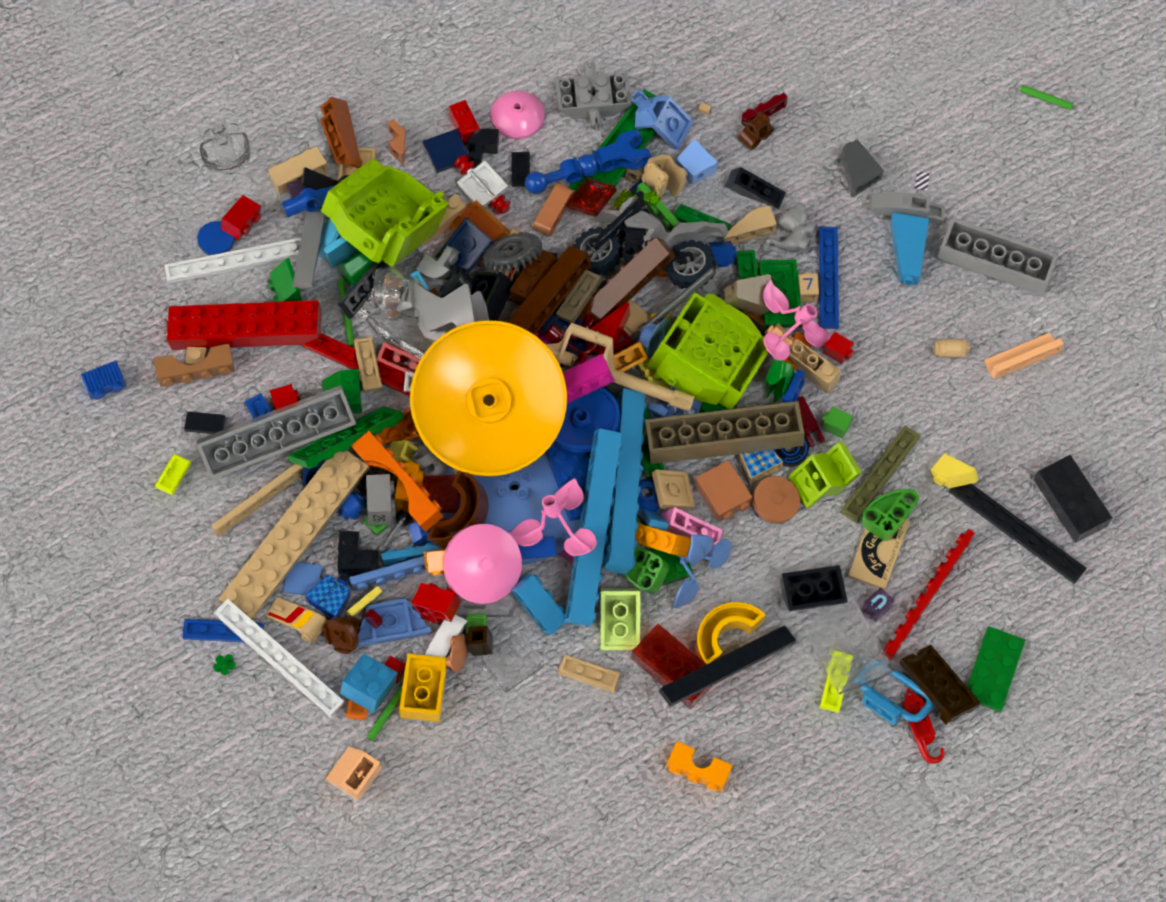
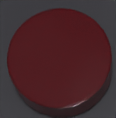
[364,609,383,629]

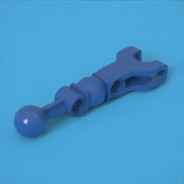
[525,130,652,194]

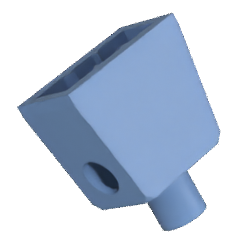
[676,139,718,184]

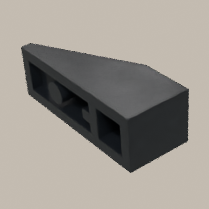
[725,167,786,209]

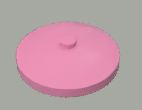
[443,524,522,604]

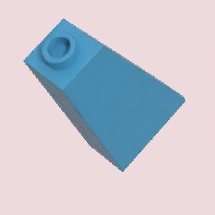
[890,212,929,285]

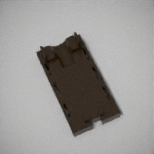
[899,645,981,725]

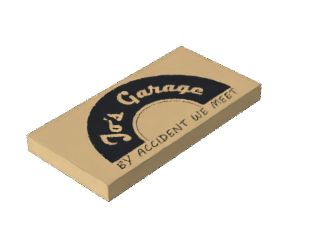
[848,515,910,591]

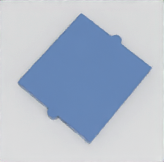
[283,562,322,595]

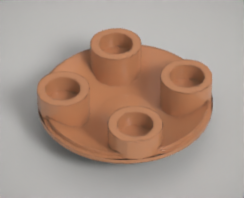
[446,634,468,673]

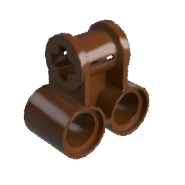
[737,112,774,150]

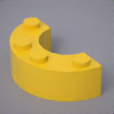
[696,602,766,667]

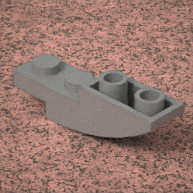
[870,192,945,225]

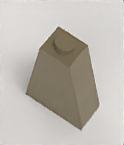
[724,274,771,315]

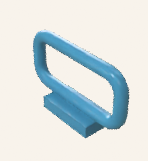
[857,660,934,726]

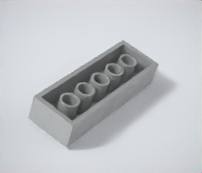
[937,218,1058,295]

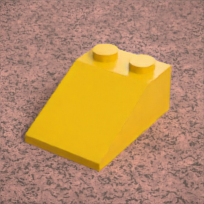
[399,653,447,722]

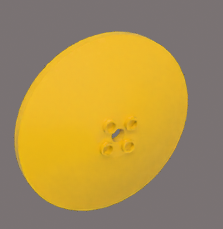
[410,320,567,477]

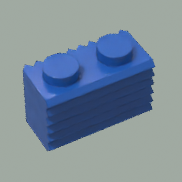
[81,361,127,400]

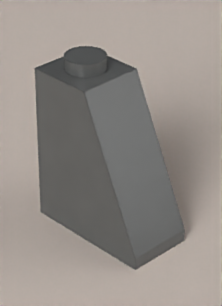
[841,139,884,197]

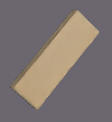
[354,336,383,393]
[558,654,621,693]

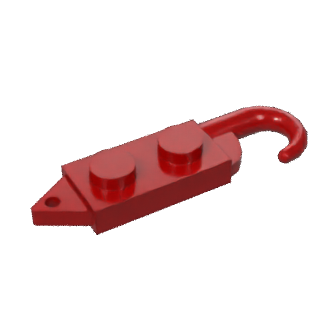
[902,688,945,764]

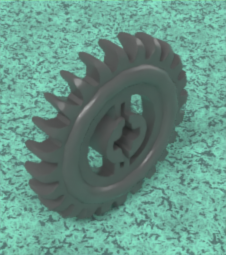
[483,232,543,275]

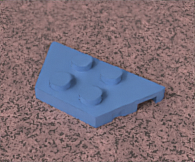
[357,598,431,648]

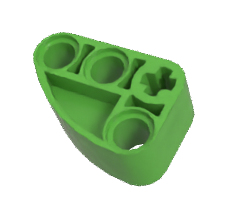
[861,489,919,541]
[624,546,669,594]

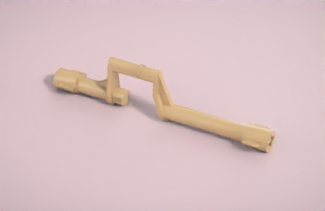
[544,323,695,412]

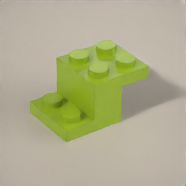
[788,441,862,508]

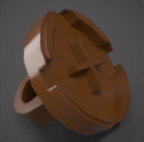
[323,617,361,654]

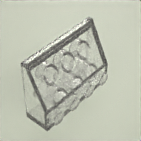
[803,599,896,694]

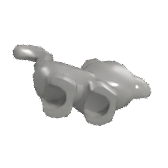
[762,202,818,253]

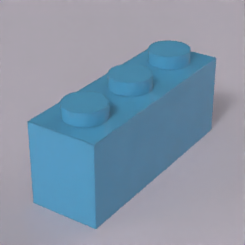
[511,574,565,635]

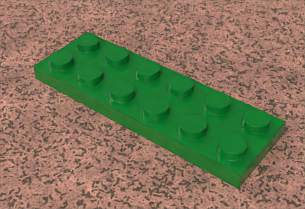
[287,406,404,469]

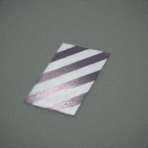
[915,171,930,191]

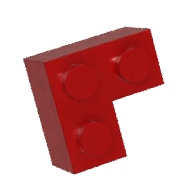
[411,583,461,625]

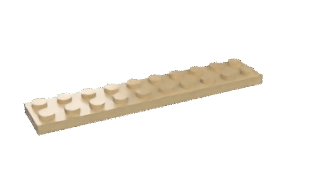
[219,451,370,620]

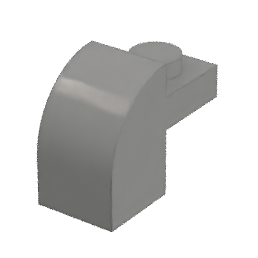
[416,246,460,280]

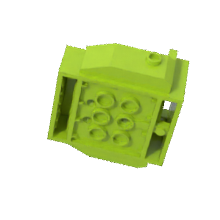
[321,158,449,268]
[647,292,768,409]

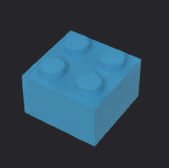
[340,654,398,713]

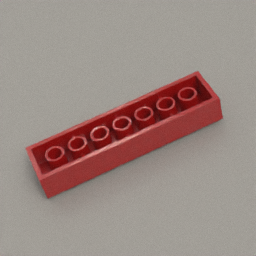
[167,300,322,350]

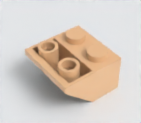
[325,746,382,802]

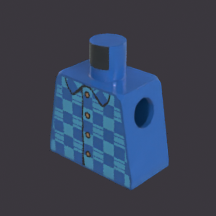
[305,572,351,618]

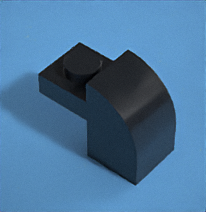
[468,128,499,168]
[440,264,475,298]

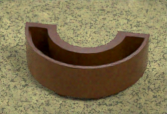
[427,471,489,548]

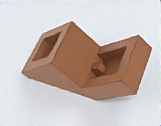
[388,119,406,164]

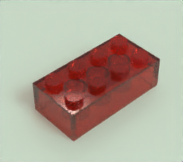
[631,624,712,709]

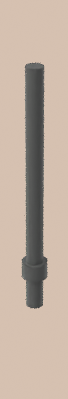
[630,268,716,343]

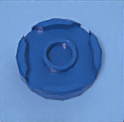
[197,221,235,256]

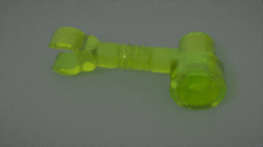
[614,189,661,210]

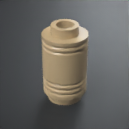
[934,339,970,357]

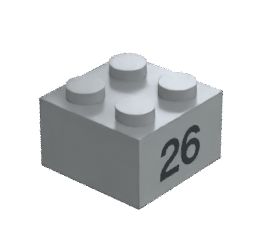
[366,474,395,526]

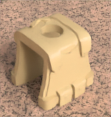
[641,155,687,200]

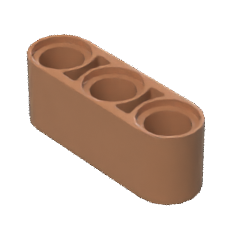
[533,183,575,237]

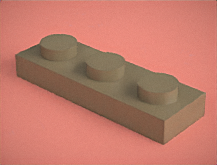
[556,270,603,323]

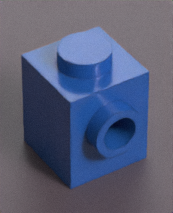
[709,241,737,267]

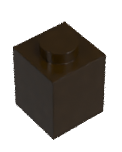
[467,626,493,656]

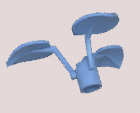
[673,535,732,608]

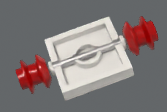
[455,155,511,214]

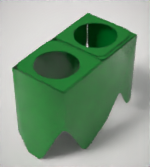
[766,359,795,403]

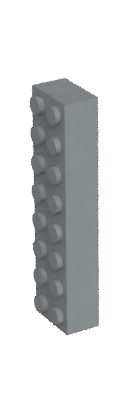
[196,385,356,480]

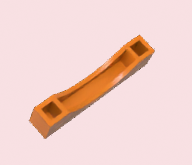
[351,431,444,532]

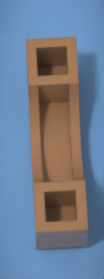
[154,344,235,387]

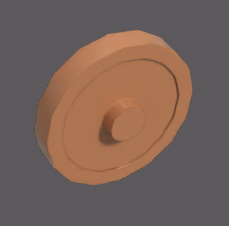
[752,476,800,524]

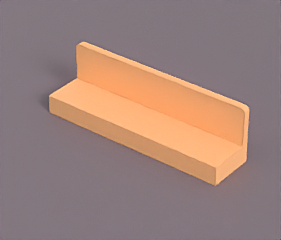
[984,333,1064,380]

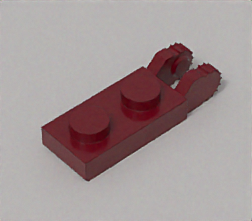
[741,92,788,127]
[797,396,825,448]

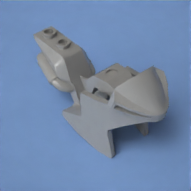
[397,280,489,342]

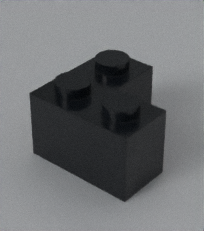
[337,531,379,576]

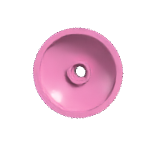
[491,91,545,139]

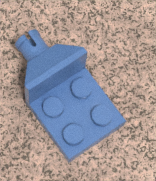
[631,90,693,150]

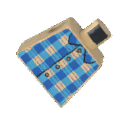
[739,450,783,486]

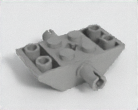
[556,62,631,130]

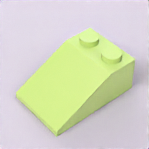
[600,588,640,650]

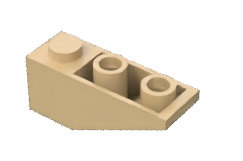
[788,338,841,394]

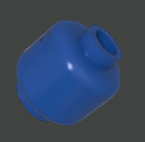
[339,491,367,520]

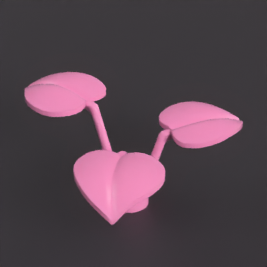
[763,280,831,361]
[509,478,597,556]

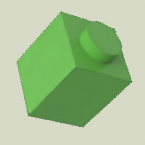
[821,407,853,439]

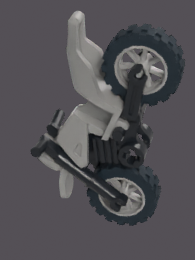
[573,191,728,289]

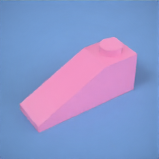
[662,507,723,547]

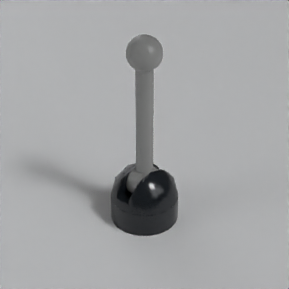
[379,510,413,553]

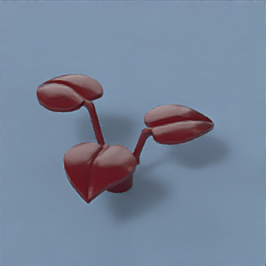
[544,311,596,368]

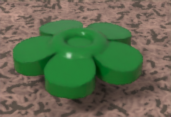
[213,654,236,675]

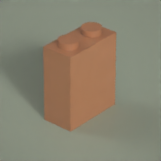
[695,460,753,522]

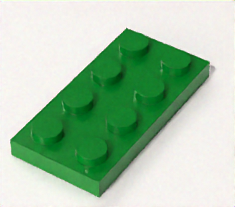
[759,259,803,328]
[967,626,1026,713]

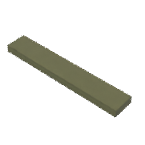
[840,425,921,523]

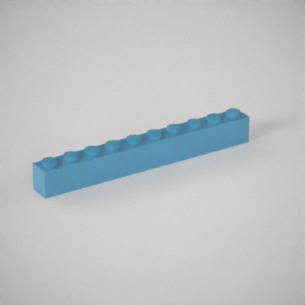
[604,388,647,575]
[564,428,623,627]

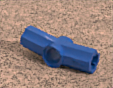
[282,185,336,217]

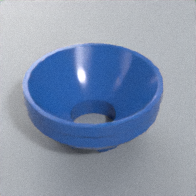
[637,479,660,512]

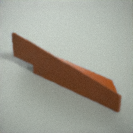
[320,97,362,168]

